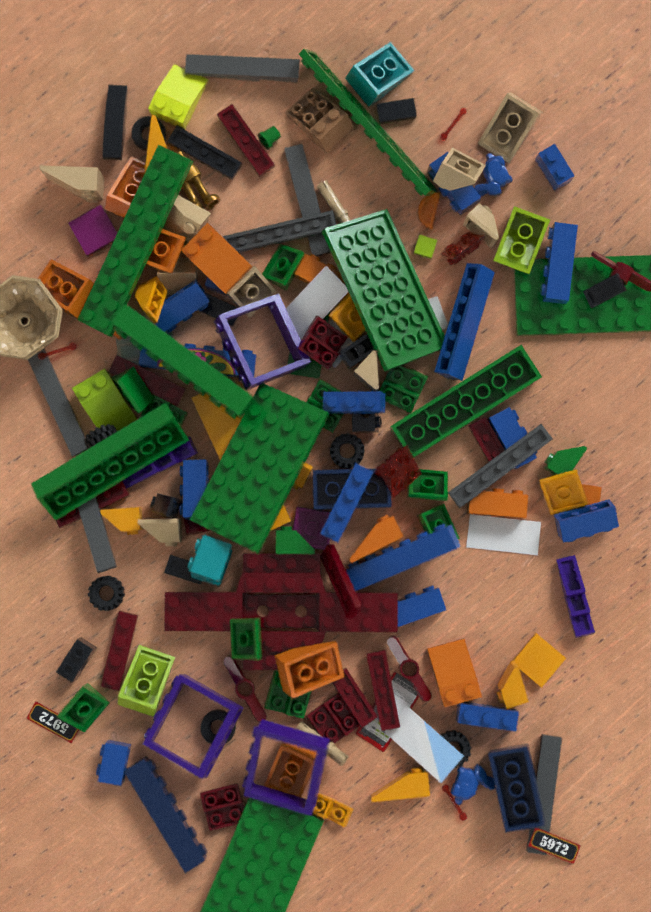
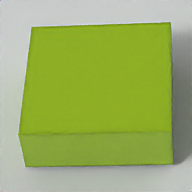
[413,235,437,259]

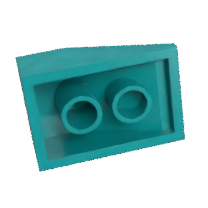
[345,42,415,107]

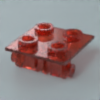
[441,232,485,266]
[375,445,422,498]

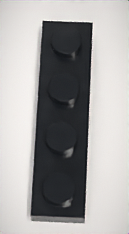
[167,125,242,180]

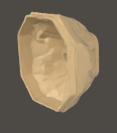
[0,275,63,360]

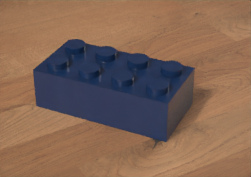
[313,468,392,510]
[488,743,545,833]

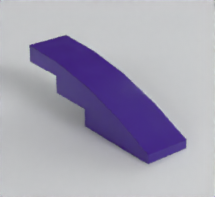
[123,436,198,488]
[556,555,595,638]

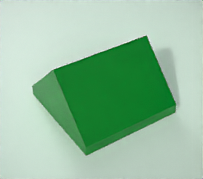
[262,244,305,291]
[112,367,154,413]
[407,468,448,501]
[417,504,460,539]
[230,618,262,660]
[57,683,110,732]

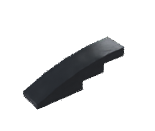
[102,85,128,160]

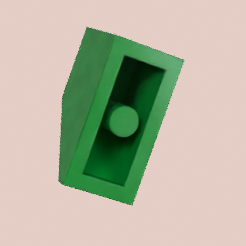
[544,446,587,475]
[276,526,315,554]

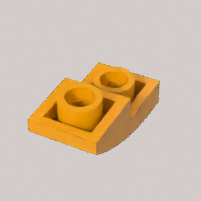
[313,793,354,827]

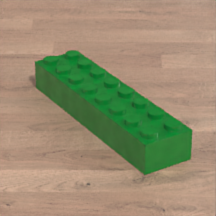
[111,304,254,419]
[390,344,542,460]
[31,403,189,521]

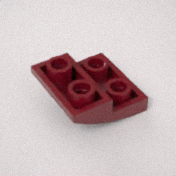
[298,315,348,370]
[306,693,359,744]
[200,783,244,831]

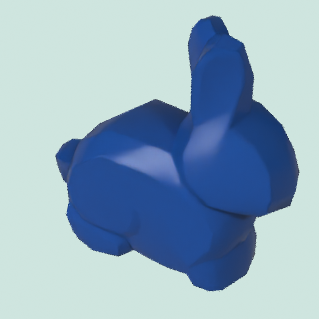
[474,153,513,197]
[451,764,495,805]

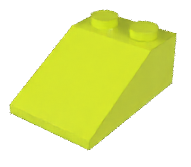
[148,64,208,130]

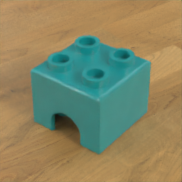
[187,535,232,587]

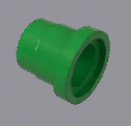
[257,126,281,150]

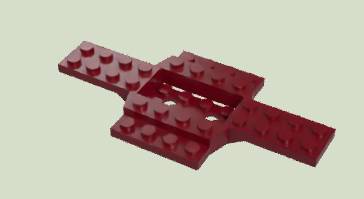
[164,553,398,670]

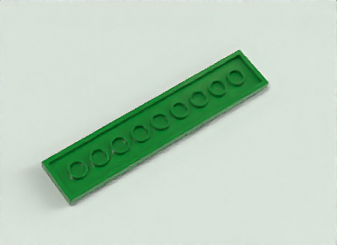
[299,49,439,196]
[78,144,194,337]

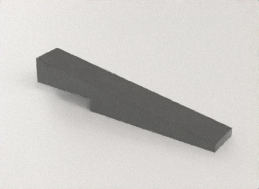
[185,54,300,83]

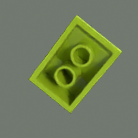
[493,206,550,274]
[72,369,137,431]
[117,645,175,717]

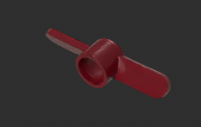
[591,251,651,292]
[387,636,432,702]
[224,656,267,722]

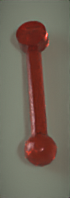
[440,108,467,141]
[38,343,77,360]
[442,784,467,821]

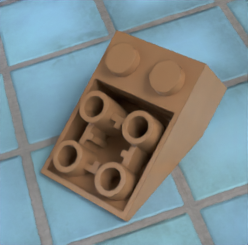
[286,87,354,153]

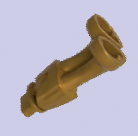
[178,151,220,210]

